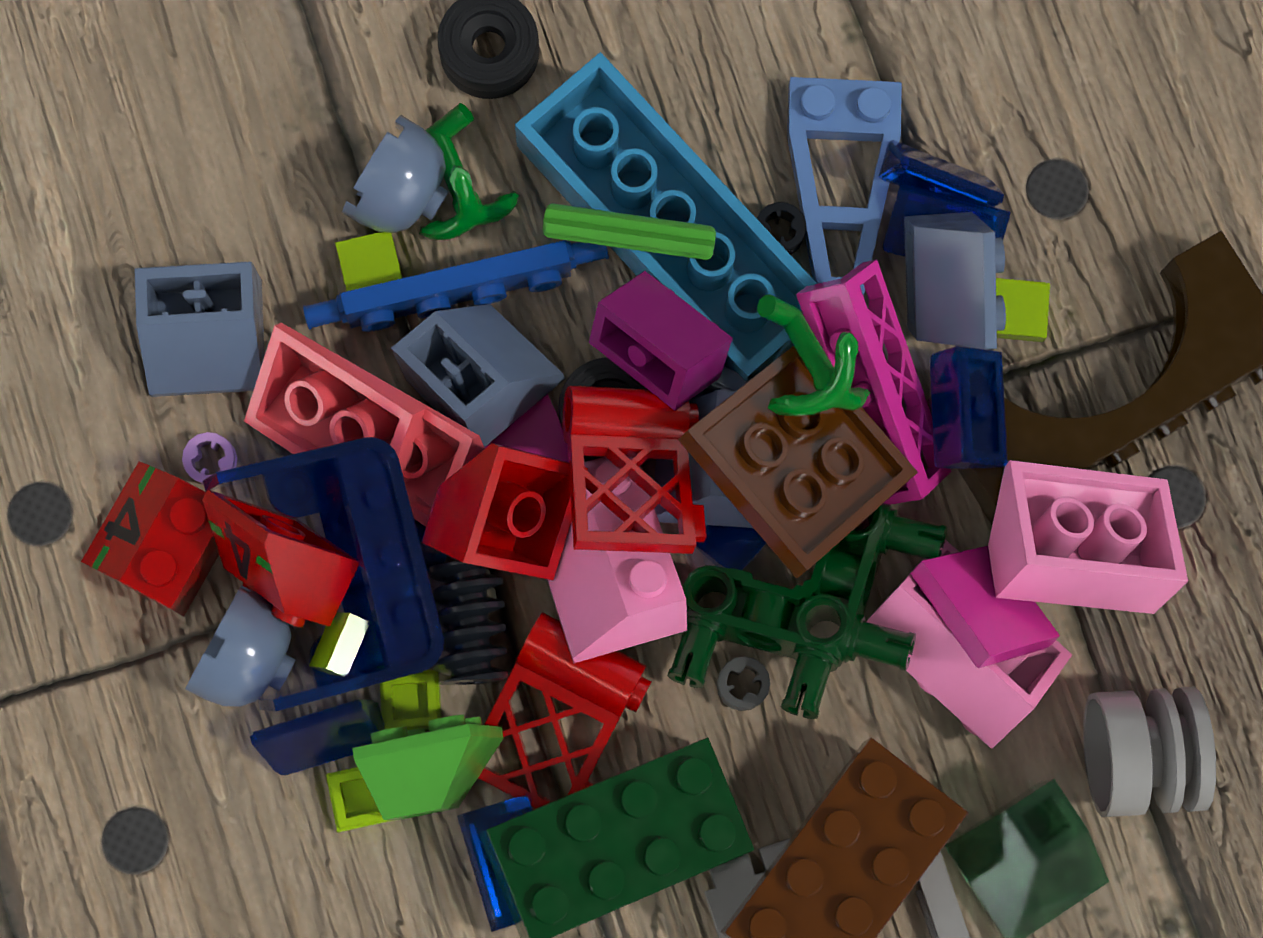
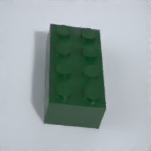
[478,737,755,938]

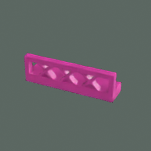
[796,259,952,505]

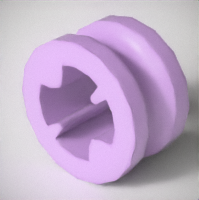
[182,432,238,486]

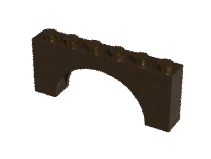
[927,230,1263,525]

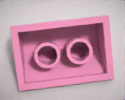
[547,457,687,664]
[988,460,1188,614]
[866,539,1072,749]

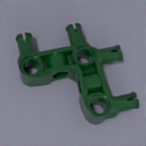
[667,503,947,719]

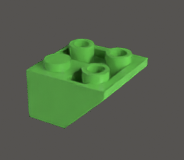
[352,715,504,820]

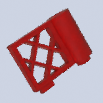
[563,385,707,554]
[478,612,652,808]

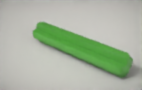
[543,203,716,260]

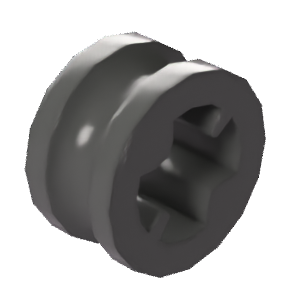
[716,656,770,711]

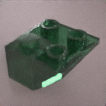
[944,779,1109,938]

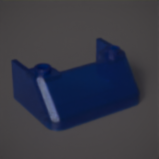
[203,437,444,711]

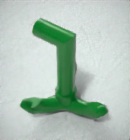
[419,103,520,240]
[757,294,870,416]

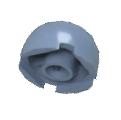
[342,115,449,233]
[185,585,296,707]

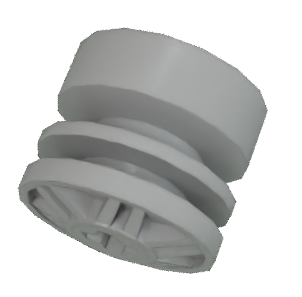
[1083,686,1216,817]

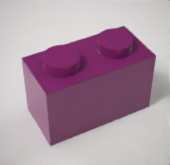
[588,271,732,411]

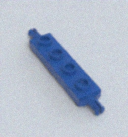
[303,240,609,332]

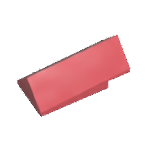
[244,323,485,527]

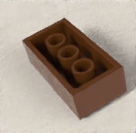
[721,737,969,938]

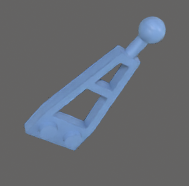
[787,77,902,295]

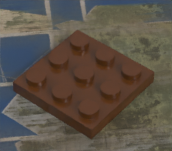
[678,346,918,578]

